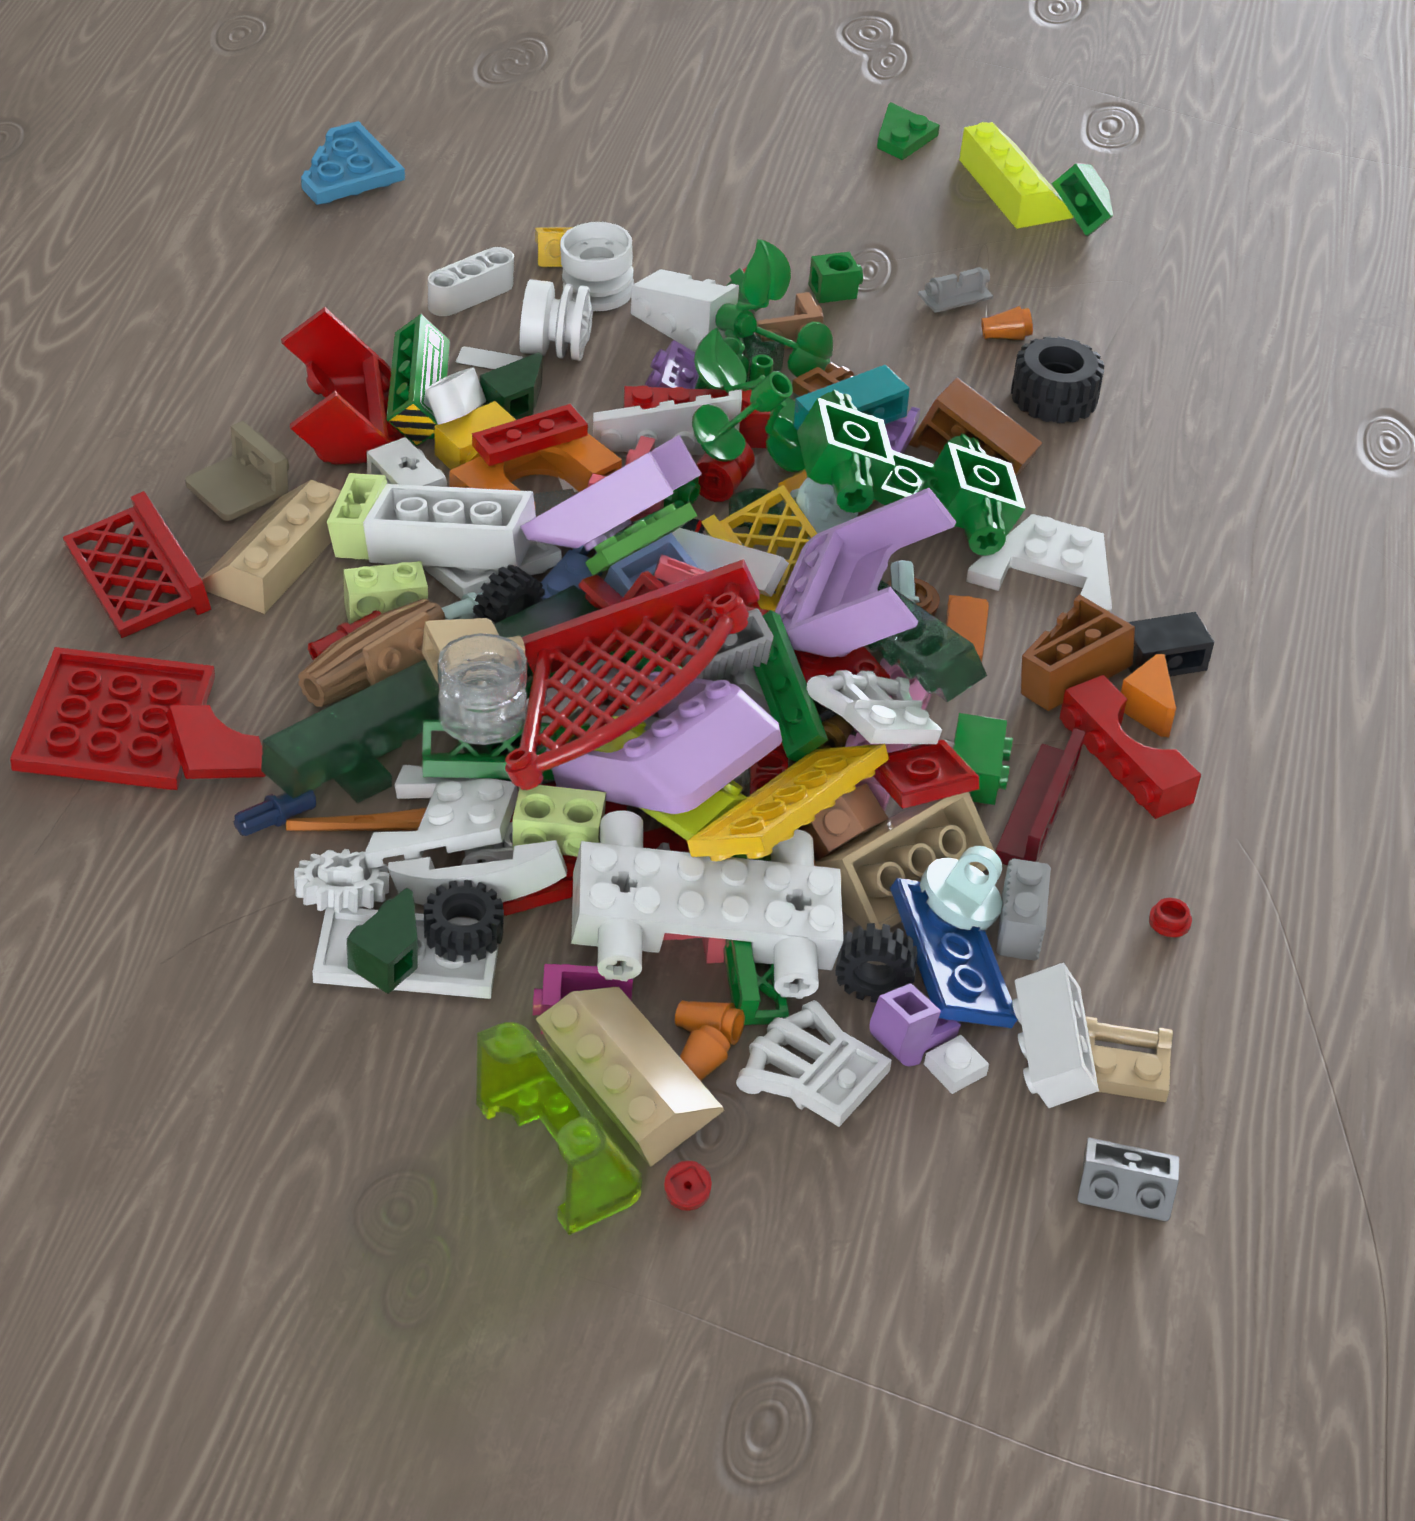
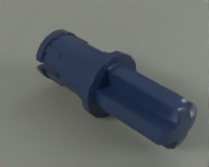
[233,784,316,836]

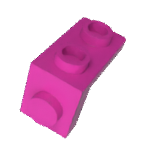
[533,964,633,1034]

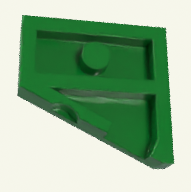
[877,102,940,160]

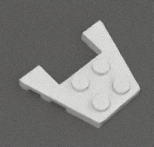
[966,514,1112,612]
[364,765,518,868]

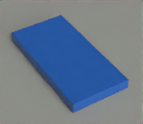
[890,878,1018,1028]

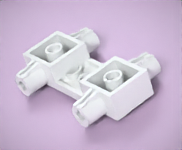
[571,811,843,999]

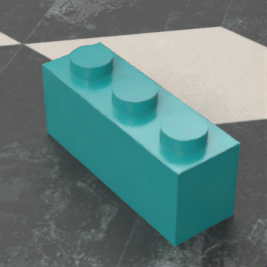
[794,365,910,430]

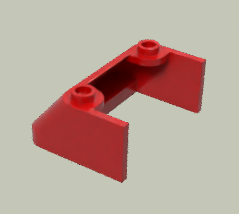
[281,307,405,465]

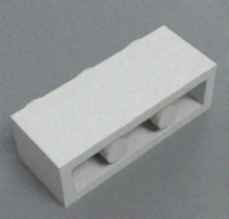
[1012,962,1099,1108]

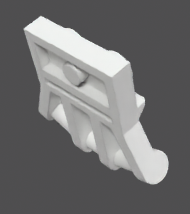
[807,670,942,744]
[736,1000,892,1127]

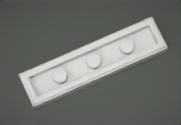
[672,528,789,597]

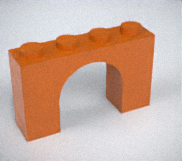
[449,433,622,505]

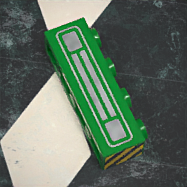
[386,314,450,447]

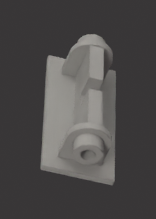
[918,267,993,313]

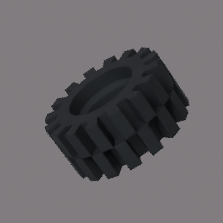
[473,565,545,639]
[424,880,504,963]
[835,923,917,1003]

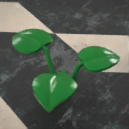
[695,239,833,390]
[692,328,805,472]

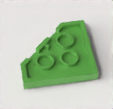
[585,502,697,576]

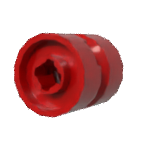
[696,441,755,502]

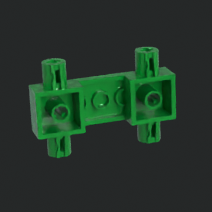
[797,390,1025,556]

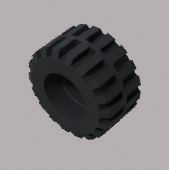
[1011,336,1104,424]

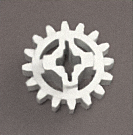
[294,849,389,913]

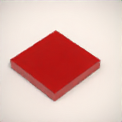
[873,739,979,809]

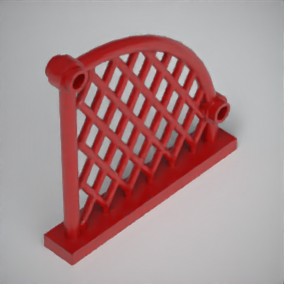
[505,559,760,790]

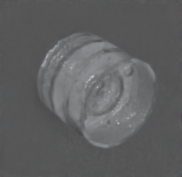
[437,633,527,745]

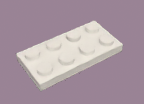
[313,907,499,999]

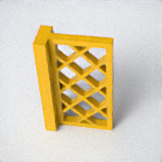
[701,485,817,612]

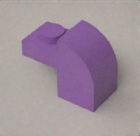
[869,983,961,1066]

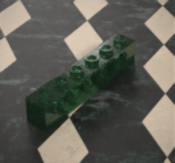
[867,580,987,702]

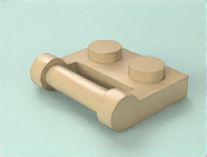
[1085,1016,1173,1102]

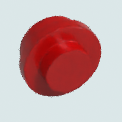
[1149,898,1192,937]

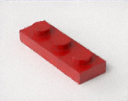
[472,404,588,466]

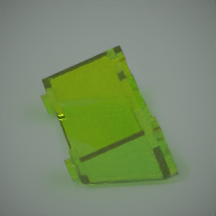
[476,1022,642,1235]

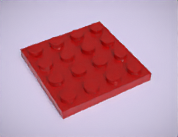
[10,647,215,790]

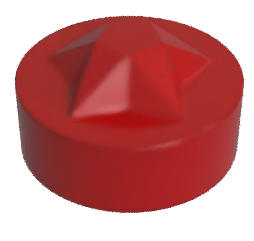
[664,1161,712,1211]

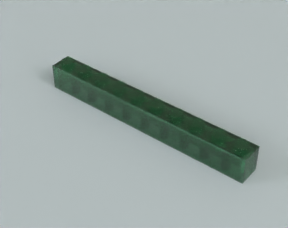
[261,585,600,799]

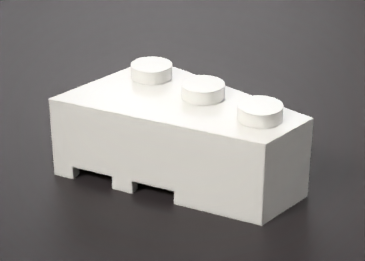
[631,269,739,352]

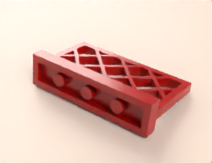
[63,491,212,638]

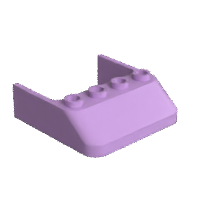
[520,435,701,551]
[775,488,956,657]
[547,671,782,814]

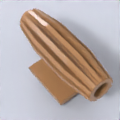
[298,599,445,719]

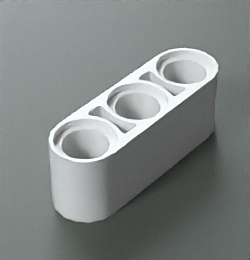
[428,247,514,316]
[425,367,486,424]

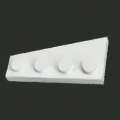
[592,389,742,455]

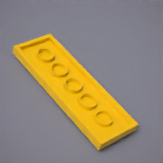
[687,744,889,861]

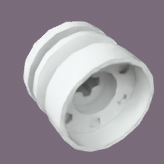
[560,222,634,311]
[520,279,593,361]

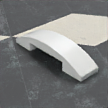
[388,840,567,905]

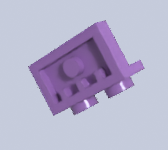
[645,340,699,389]

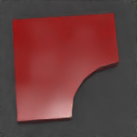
[166,705,269,779]

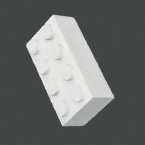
[363,484,536,572]

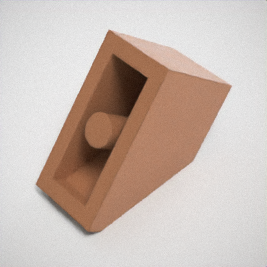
[798,783,889,860]

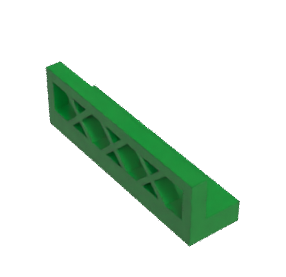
[753,610,828,762]
[422,720,590,780]
[724,855,789,1025]

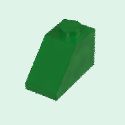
[1051,163,1113,236]

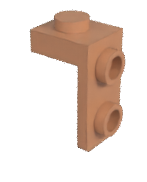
[753,292,823,353]

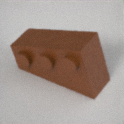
[908,378,1042,478]
[1021,594,1135,711]

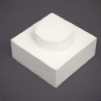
[924,1035,989,1094]

